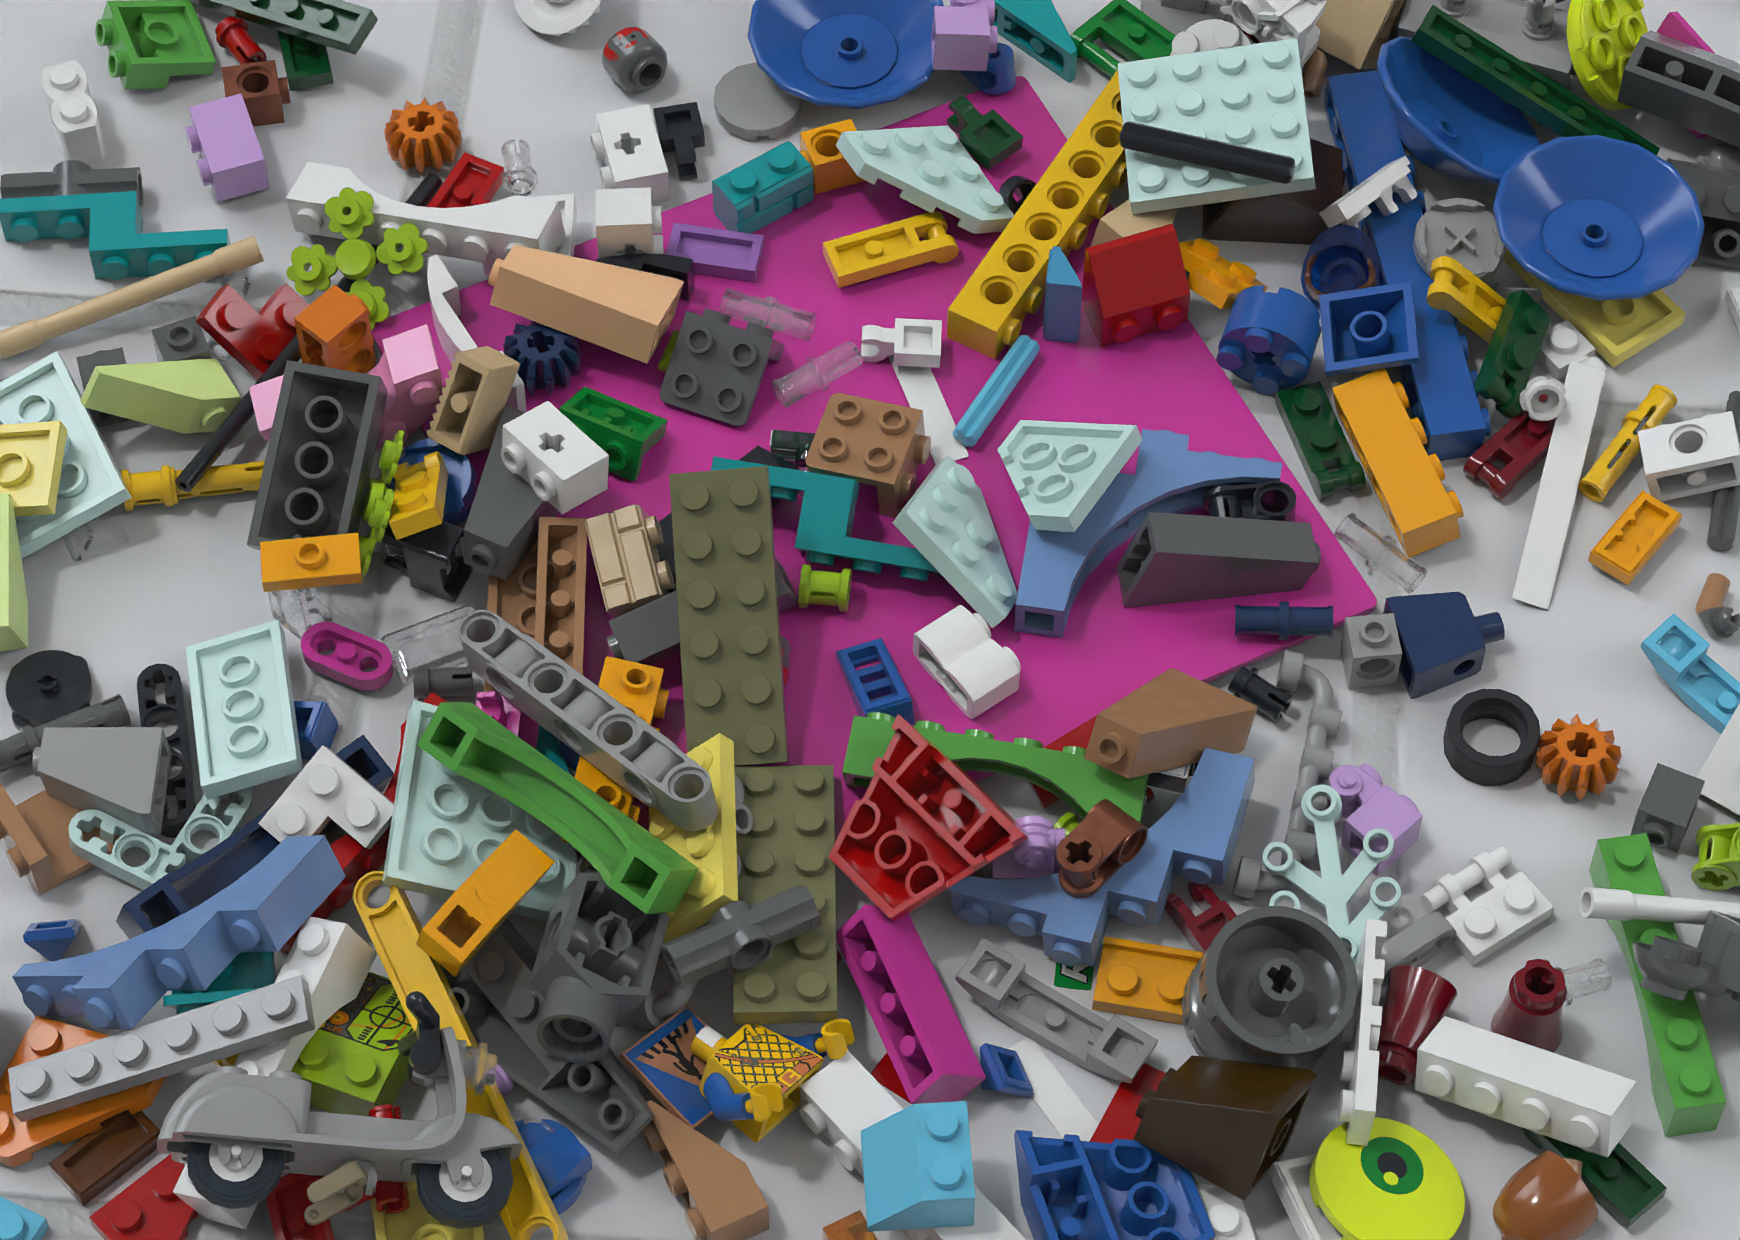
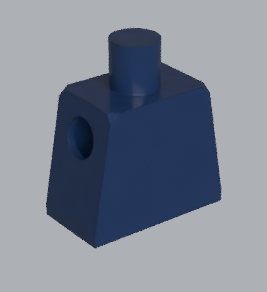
[1383,592,1505,699]

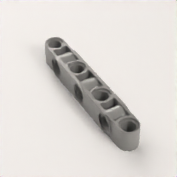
[458,610,718,831]

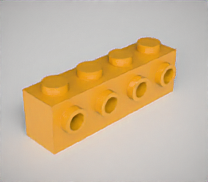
[1332,368,1464,558]
[561,656,670,843]

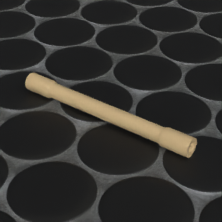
[0,236,264,360]

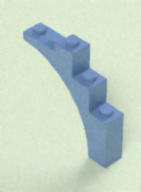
[1014,429,1282,638]
[950,748,1255,967]
[12,835,346,1030]

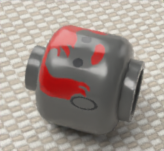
[602,27,668,93]

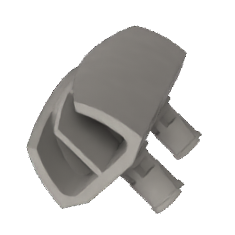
[1397,0,1576,91]

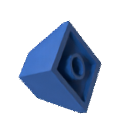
[1319,281,1420,377]

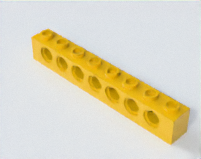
[947,62,1128,360]

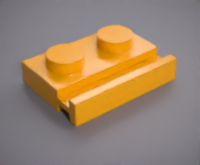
[1092,936,1204,1025]

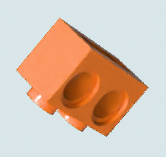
[294,284,376,374]

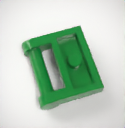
[1070,0,1175,78]

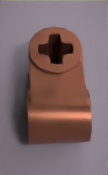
[1056,799,1148,898]

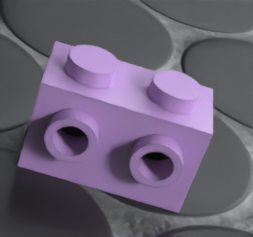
[185,93,270,202]

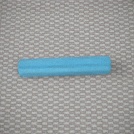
[953,335,1040,447]

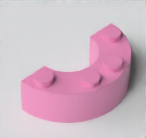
[249,324,443,451]

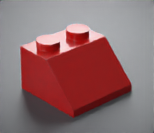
[1081,224,1190,347]

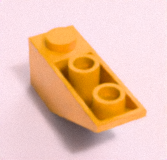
[416,829,555,977]

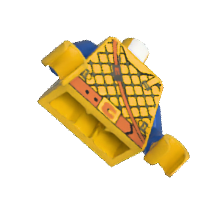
[690,1018,855,1143]

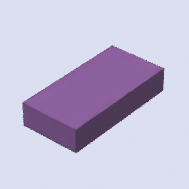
[666,223,764,282]

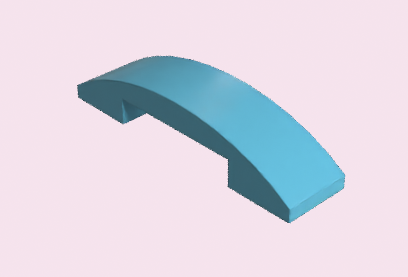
[1640,613,1740,734]

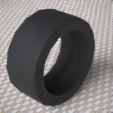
[1443,689,1540,786]

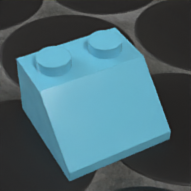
[861,1101,975,1232]

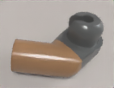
[1302,47,1327,98]
[1695,573,1740,638]

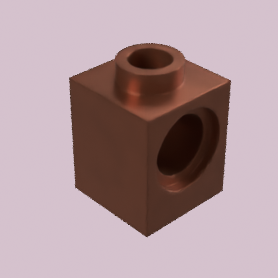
[221,60,291,127]

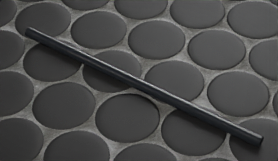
[175,173,443,492]

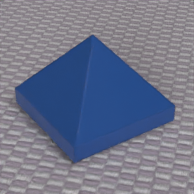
[23,919,81,961]
[980,1043,1034,1098]

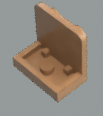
[805,393,931,518]
[0,783,120,896]

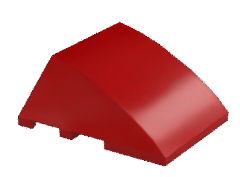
[828,714,1029,922]

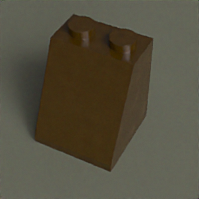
[1202,138,1346,245]
[1134,1055,1318,1201]

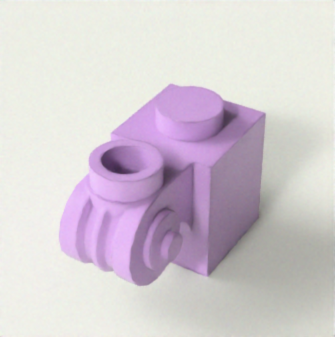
[931,0,998,71]
[1326,764,1423,876]
[991,815,1065,880]

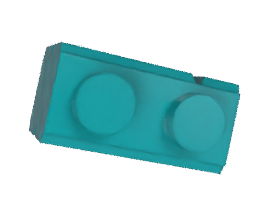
[712,141,814,234]

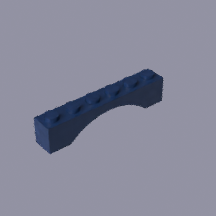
[116,735,394,939]

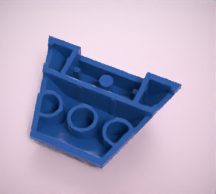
[1014,1130,1216,1240]

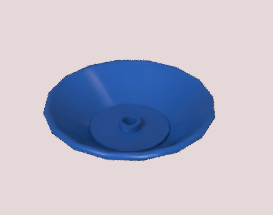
[747,0,944,109]
[1377,36,1541,185]
[1493,135,1705,301]

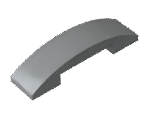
[955,938,1158,1084]

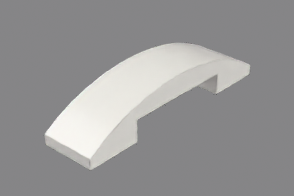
[427,254,527,412]

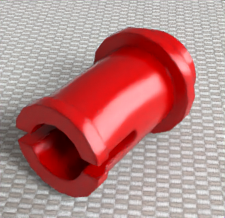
[215,16,267,65]

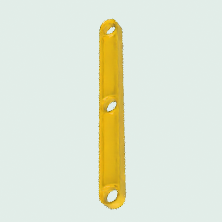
[353,871,568,1240]

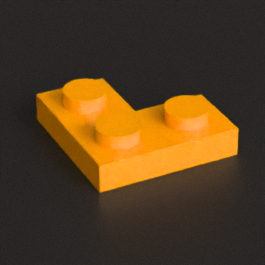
[1179,238,1268,309]

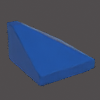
[528,1127,593,1196]

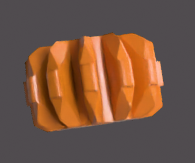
[384,97,462,175]
[1535,714,1621,801]

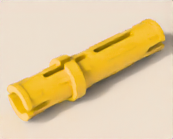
[1578,384,1677,502]

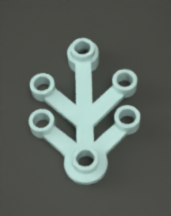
[1262,784,1401,966]

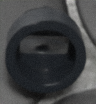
[999,176,1036,213]

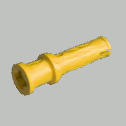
[121,460,265,512]

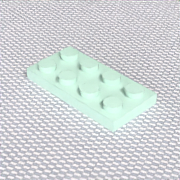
[186,619,303,800]

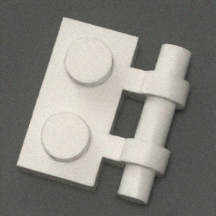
[1421,846,1554,966]

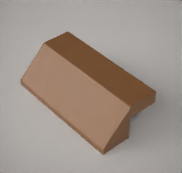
[483,517,588,692]

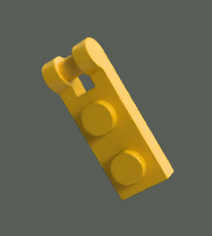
[823,211,959,288]
[1427,256,1507,344]
[389,451,448,540]

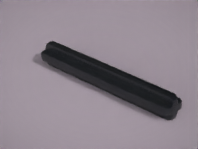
[1119,121,1296,184]

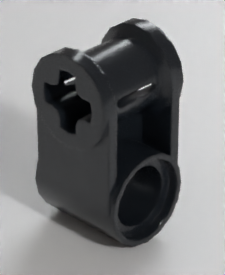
[1202,481,1296,522]

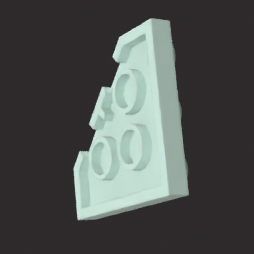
[835,125,1014,234]
[997,420,1143,532]
[892,455,1018,628]

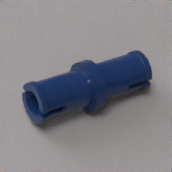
[1235,601,1333,640]

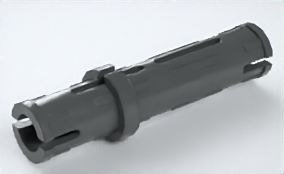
[0,694,131,772]

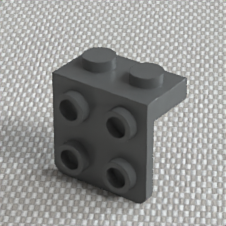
[659,308,785,427]

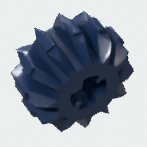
[503,320,582,396]

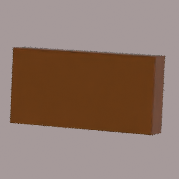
[48,1110,160,1206]

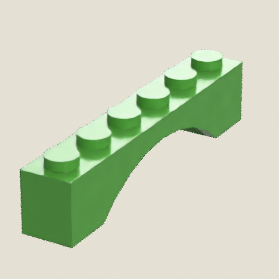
[417,702,699,914]
[842,712,1149,823]
[1589,833,1726,1137]

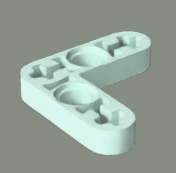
[68,787,252,890]

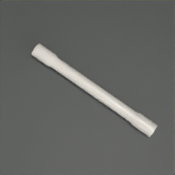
[1579,887,1740,925]

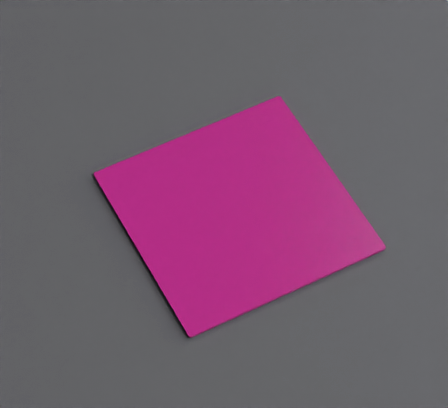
[371,76,1377,842]

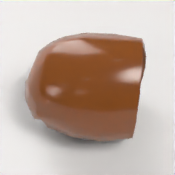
[1492,1150,1599,1240]

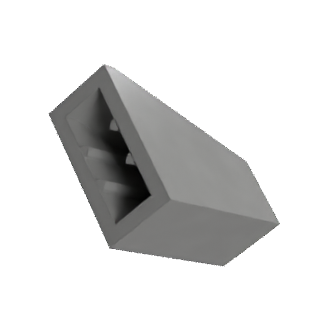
[32,727,172,839]

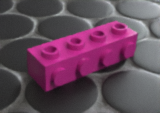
[836,904,986,1104]

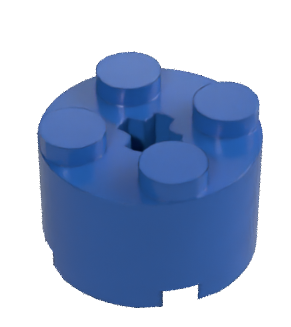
[1216,285,1322,395]

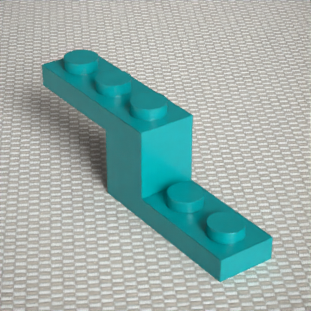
[0,191,230,280]
[711,456,941,582]

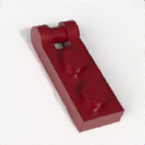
[1463,394,1556,500]

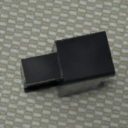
[382,517,473,602]

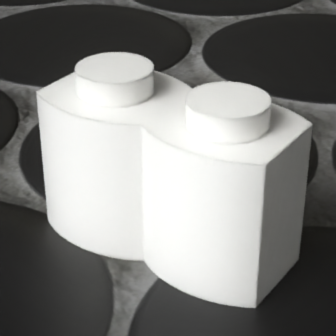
[41,60,105,164]
[913,605,1021,719]

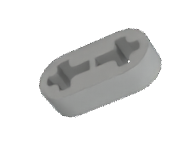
[1380,911,1457,987]

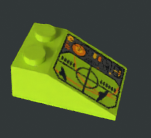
[291,972,414,1116]

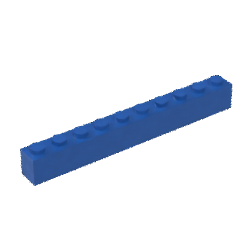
[1324,70,1491,461]

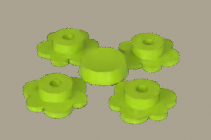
[286,187,429,331]
[359,430,404,579]

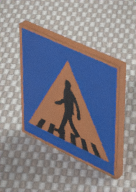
[619,1005,714,1129]

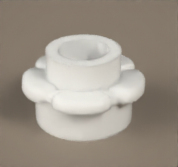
[1520,376,1566,421]

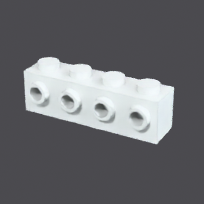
[1415,1016,1637,1157]

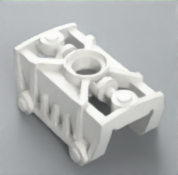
[1216,0,1327,68]

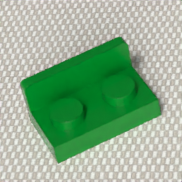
[559,386,668,481]

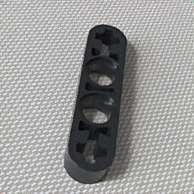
[137,664,196,838]

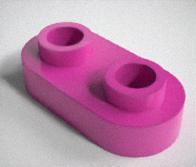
[301,622,394,691]

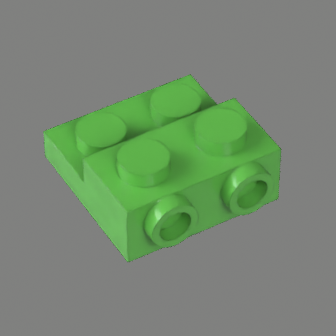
[95,0,216,89]

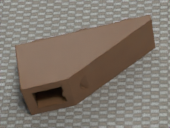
[641,1100,769,1240]

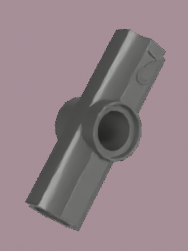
[0,160,143,207]
[661,884,821,987]

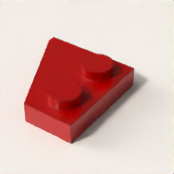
[89,1154,199,1240]

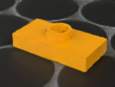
[1588,490,1683,585]
[260,533,362,592]

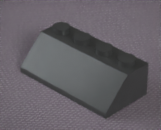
[247,360,388,550]

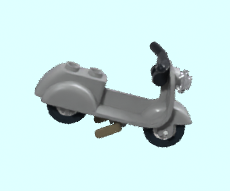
[157,991,522,1229]

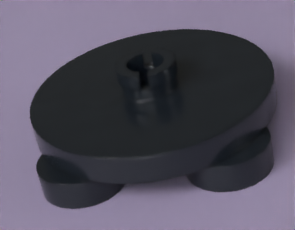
[5,650,93,731]

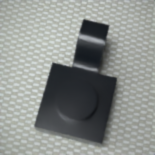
[653,102,705,180]

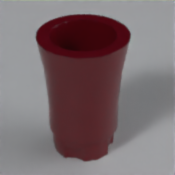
[1491,959,1566,1053]
[1376,965,1458,1086]

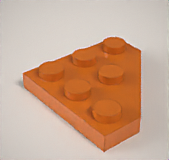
[0,1015,167,1168]

